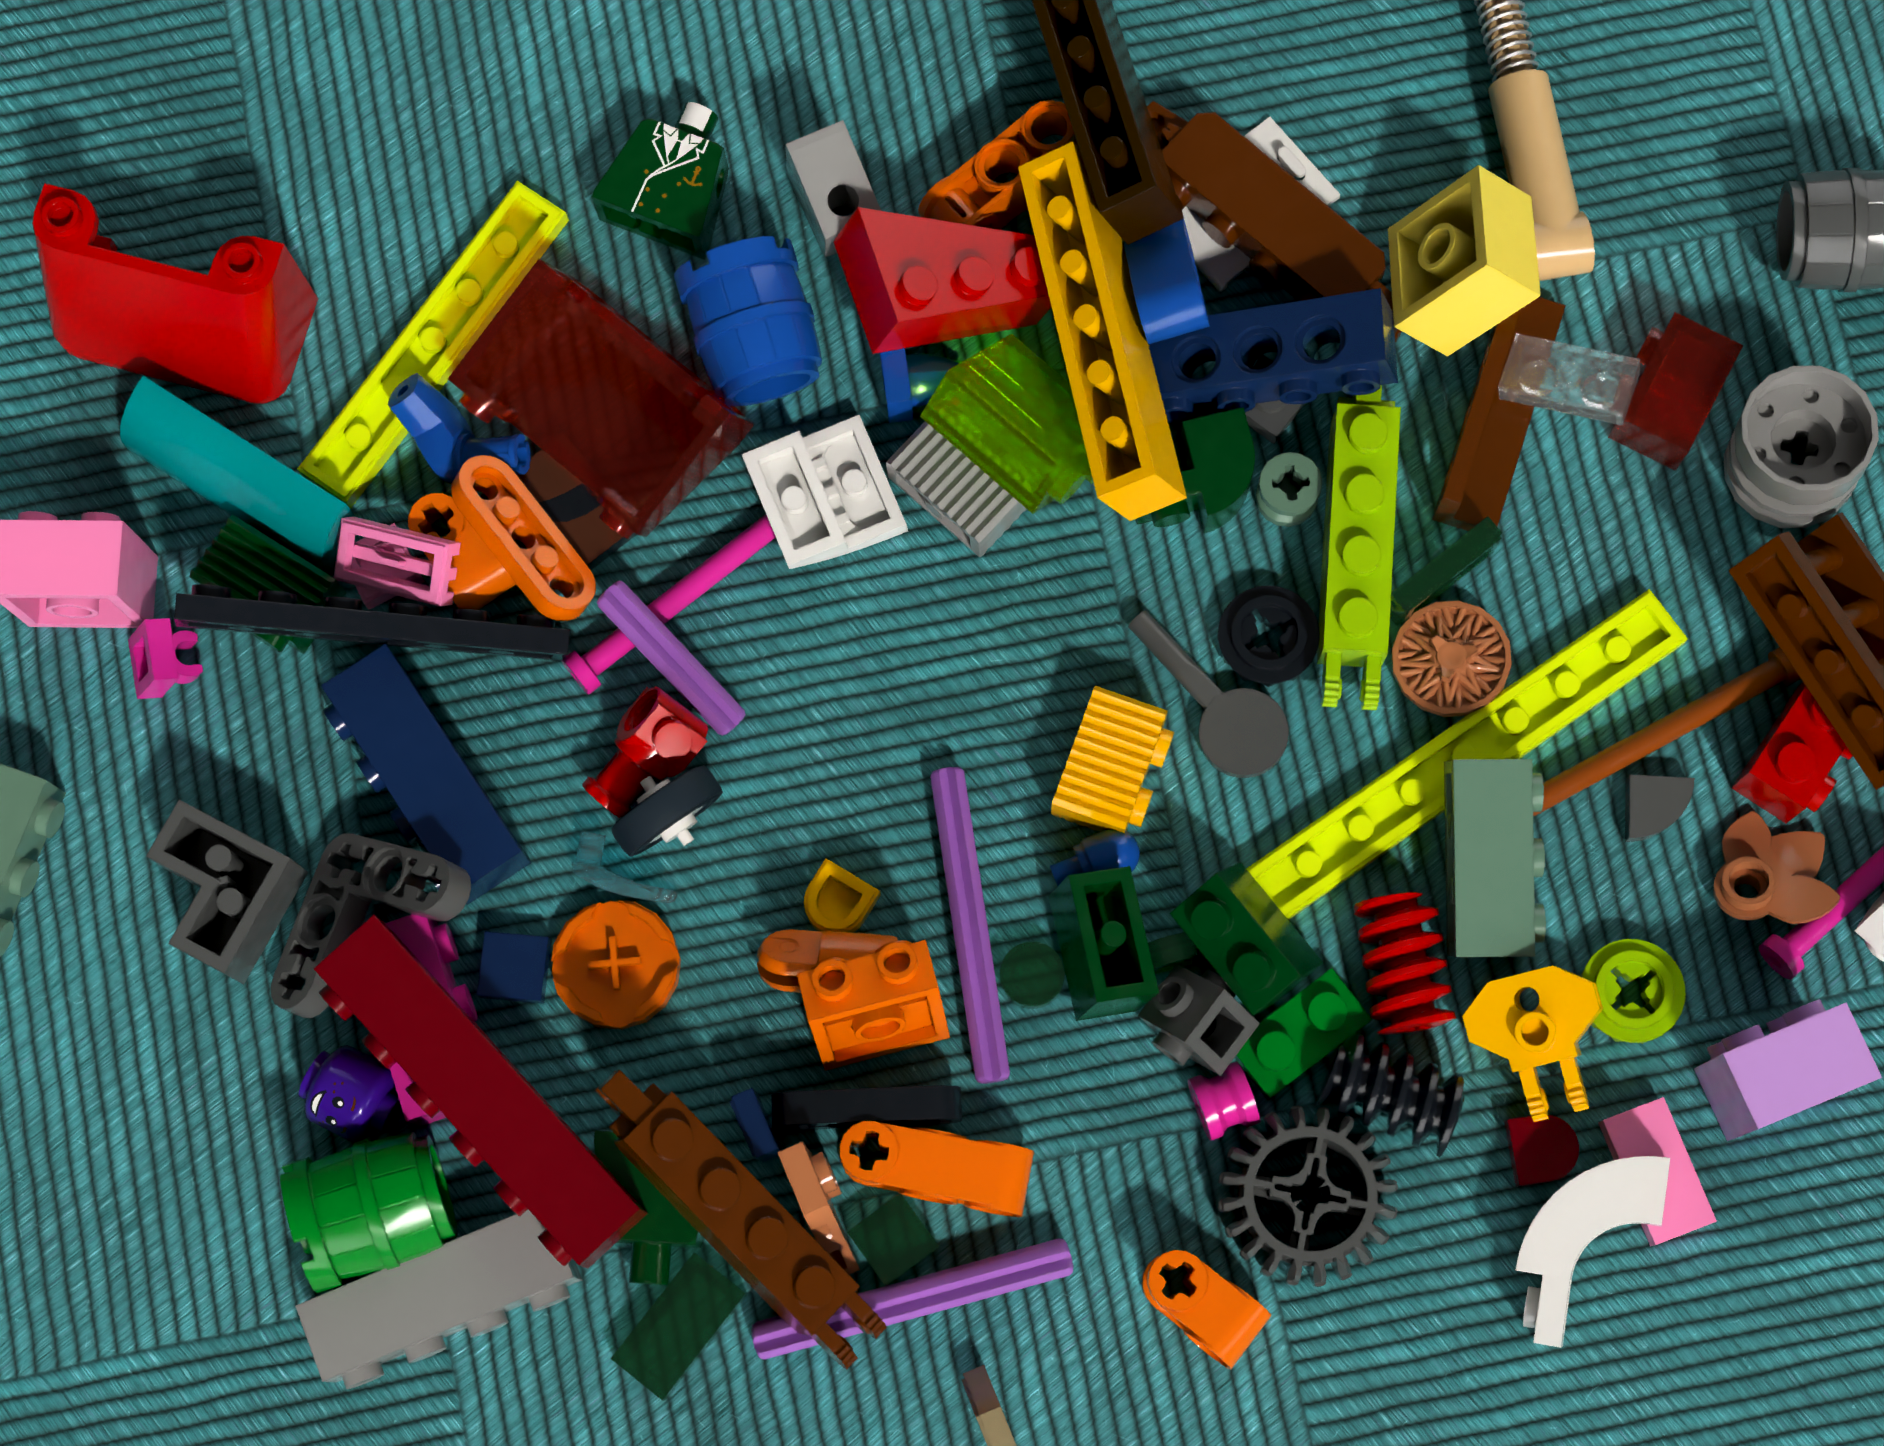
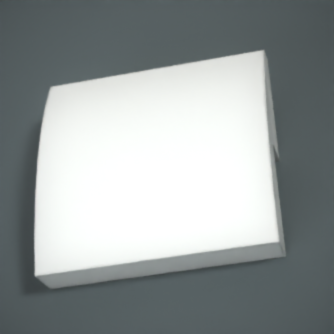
[741,415,908,569]

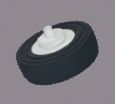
[611,765,723,857]

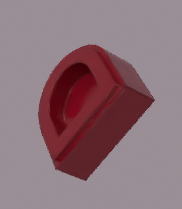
[1504,1115,1579,1187]

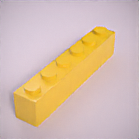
[1018,141,1187,521]

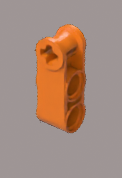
[918,100,1079,230]
[840,1121,1034,1217]

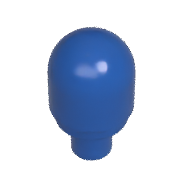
[1050,829,1140,886]

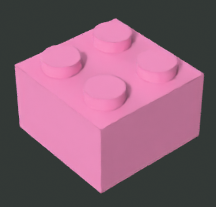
[0,511,158,628]

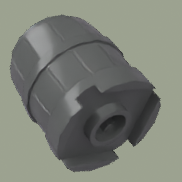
[1776,168,1884,292]

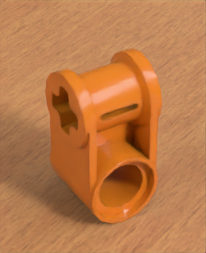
[408,493,516,610]
[1142,1250,1271,1370]

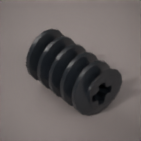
[1316,1031,1464,1157]

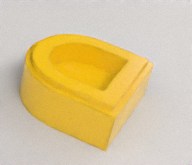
[804,858,881,933]

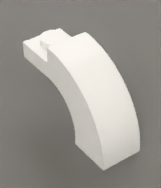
[1515,1156,1670,1348]

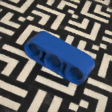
[1123,219,1210,344]

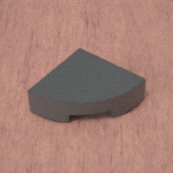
[1625,775,1695,842]

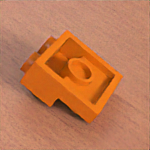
[797,940,950,1071]

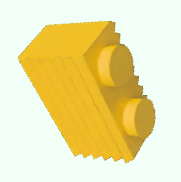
[1051,686,1175,833]

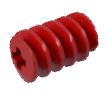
[1353,892,1456,1035]

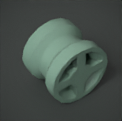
[1255,452,1322,527]

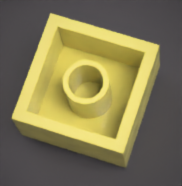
[1388,165,1541,357]

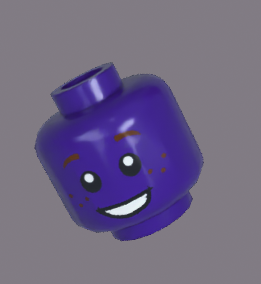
[299,1045,401,1143]

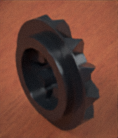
[1217,585,1320,687]

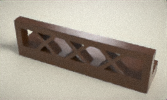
[1432,297,1566,539]

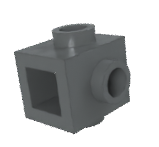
[1138,964,1260,1076]

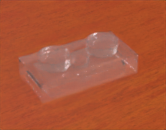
[1498,333,1641,426]

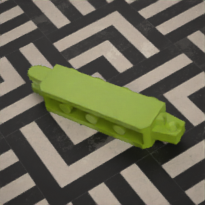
[1317,385,1401,710]

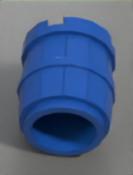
[673,236,822,407]

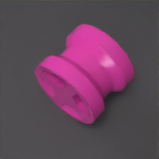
[1187,1061,1261,1141]

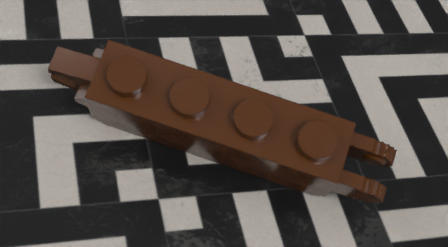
[1147,101,1402,342]
[595,1070,887,1370]

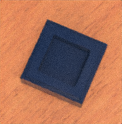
[477,931,552,1004]
[729,1088,782,1163]

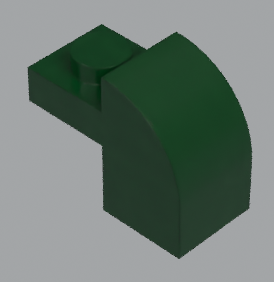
[1136,407,1255,534]

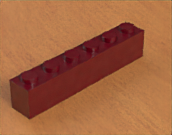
[314,915,648,1269]

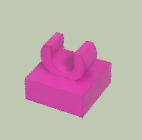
[128,618,203,699]

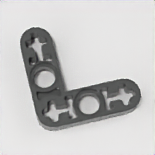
[271,833,471,1018]

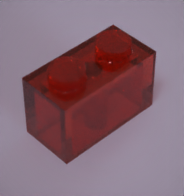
[1607,312,1744,471]

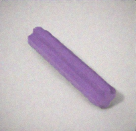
[597,580,746,736]

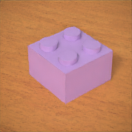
[1694,999,1882,1141]

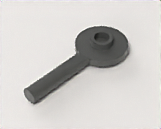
[1128,610,1289,778]

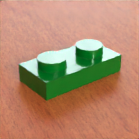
[1235,968,1373,1101]

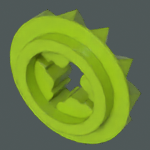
[1580,939,1686,1044]

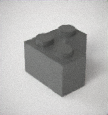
[146,800,308,985]

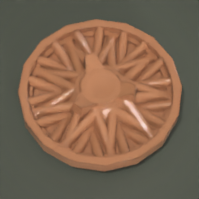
[1392,601,1512,717]

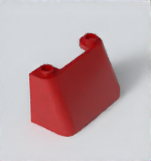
[32,183,318,404]

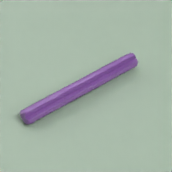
[930,767,1010,1084]
[751,1238,1074,1360]

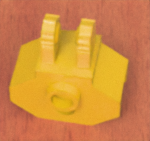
[1462,965,1603,1122]

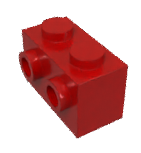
[1731,682,1853,824]

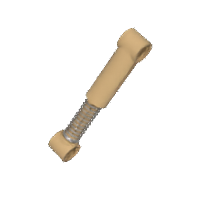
[1474,0,1595,281]

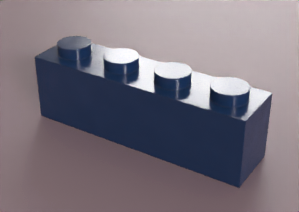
[321,644,531,905]

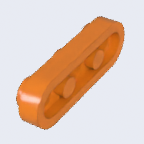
[451,455,596,621]

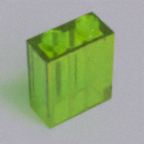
[920,334,1094,514]

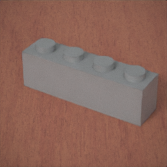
[295,1209,583,1389]

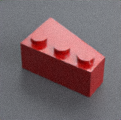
[833,207,1051,354]

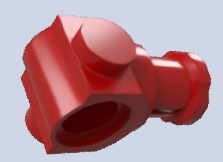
[582,686,708,818]

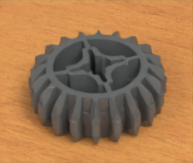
[1218,1106,1398,1287]

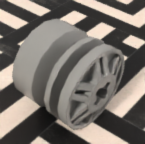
[1724,366,1879,528]

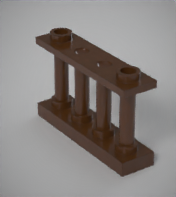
[1728,512,1884,790]

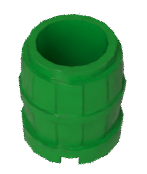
[280,1132,458,1294]

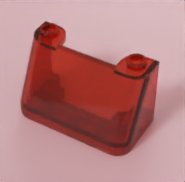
[448,259,755,539]

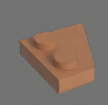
[777,1142,860,1275]

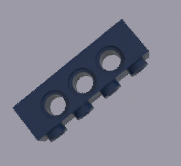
[1148,288,1398,423]

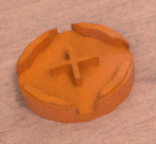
[551,900,681,1030]

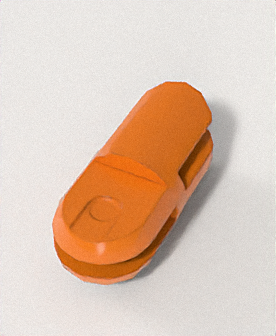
[757,929,898,993]

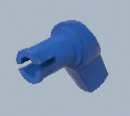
[388,373,531,485]

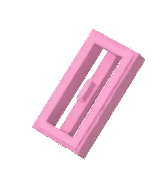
[334,517,461,607]

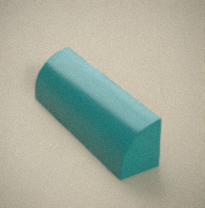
[120,376,356,574]

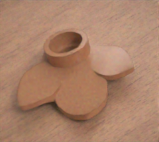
[1713,811,1840,924]

